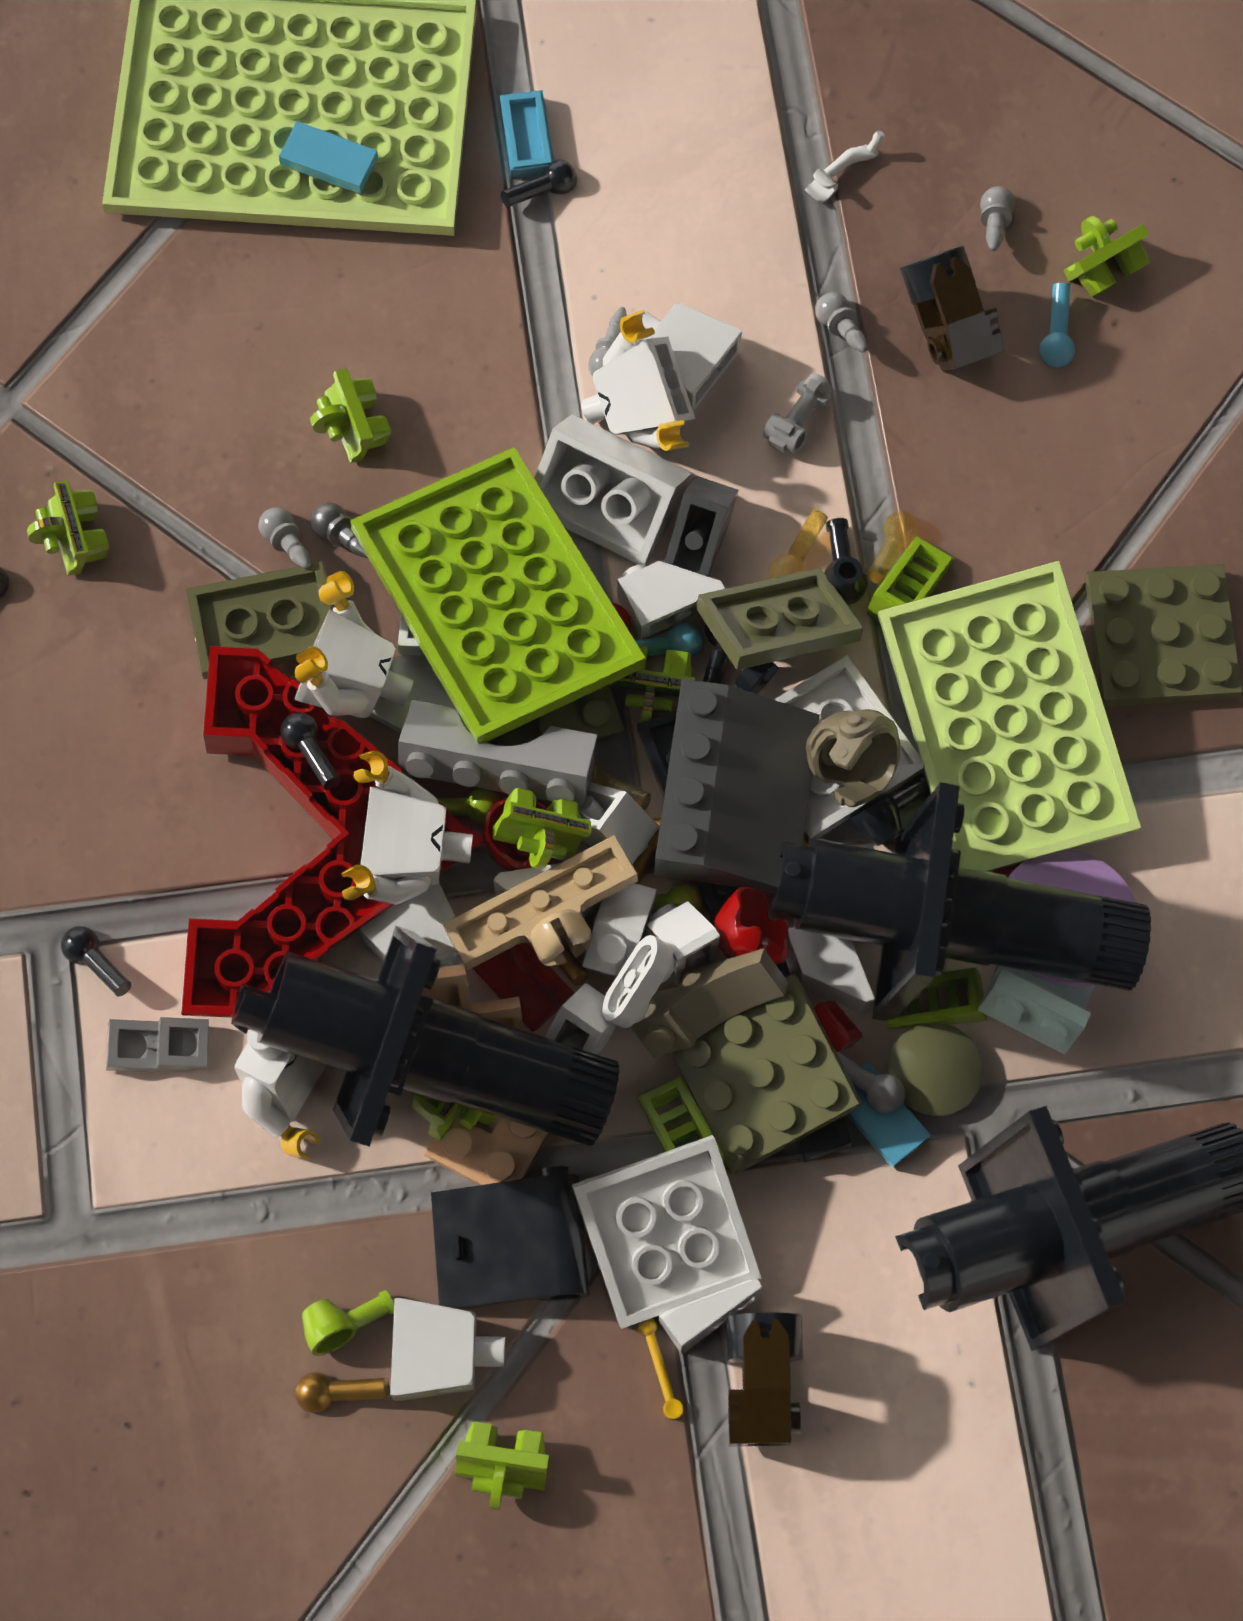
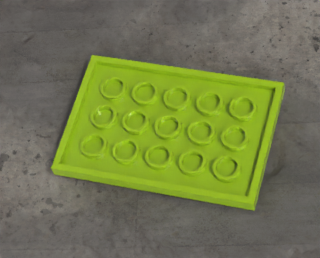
[350,447,646,743]

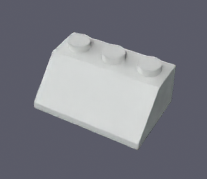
[534,414,692,564]

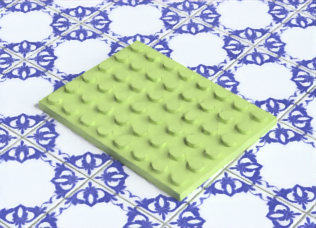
[102,0,477,236]

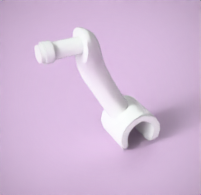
[805,130,884,204]

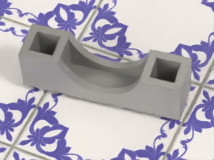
[398,700,597,808]

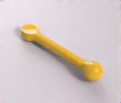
[638,1318,683,1420]

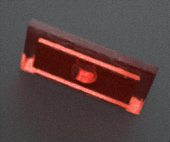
[473,942,575,1032]

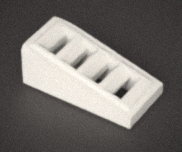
[658,1278,763,1353]

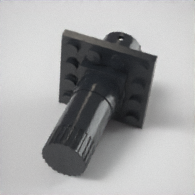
[771,782,1151,1021]
[231,926,619,1147]
[895,1106,1243,1351]

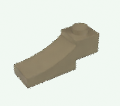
[630,948,788,1058]

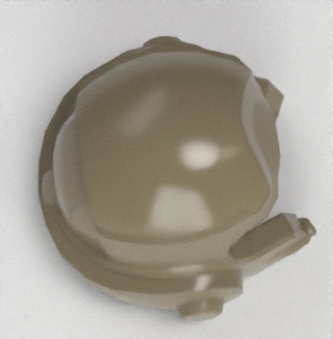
[806,709,901,808]

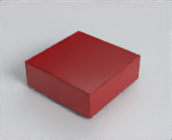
[814,1000,863,1052]

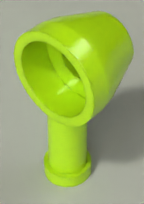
[302,1290,394,1356]

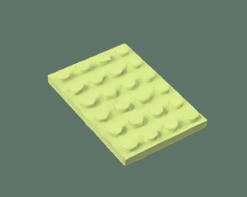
[878,561,1141,872]

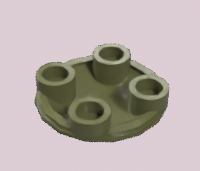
[887,1022,984,1117]

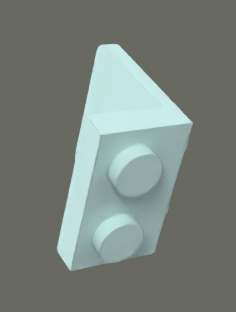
[978,966,1095,1054]

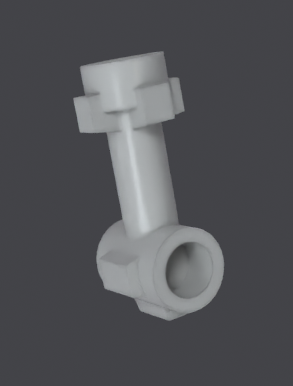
[763,373,833,454]

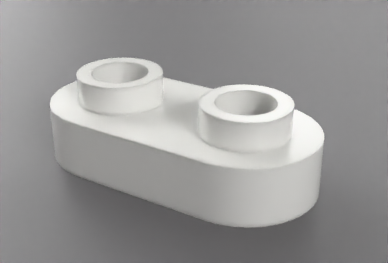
[602,935,675,1028]

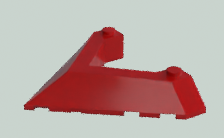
[181,646,485,1018]

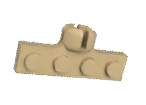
[443,835,638,971]

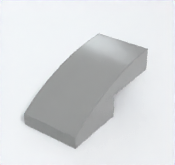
[106,1017,209,1072]

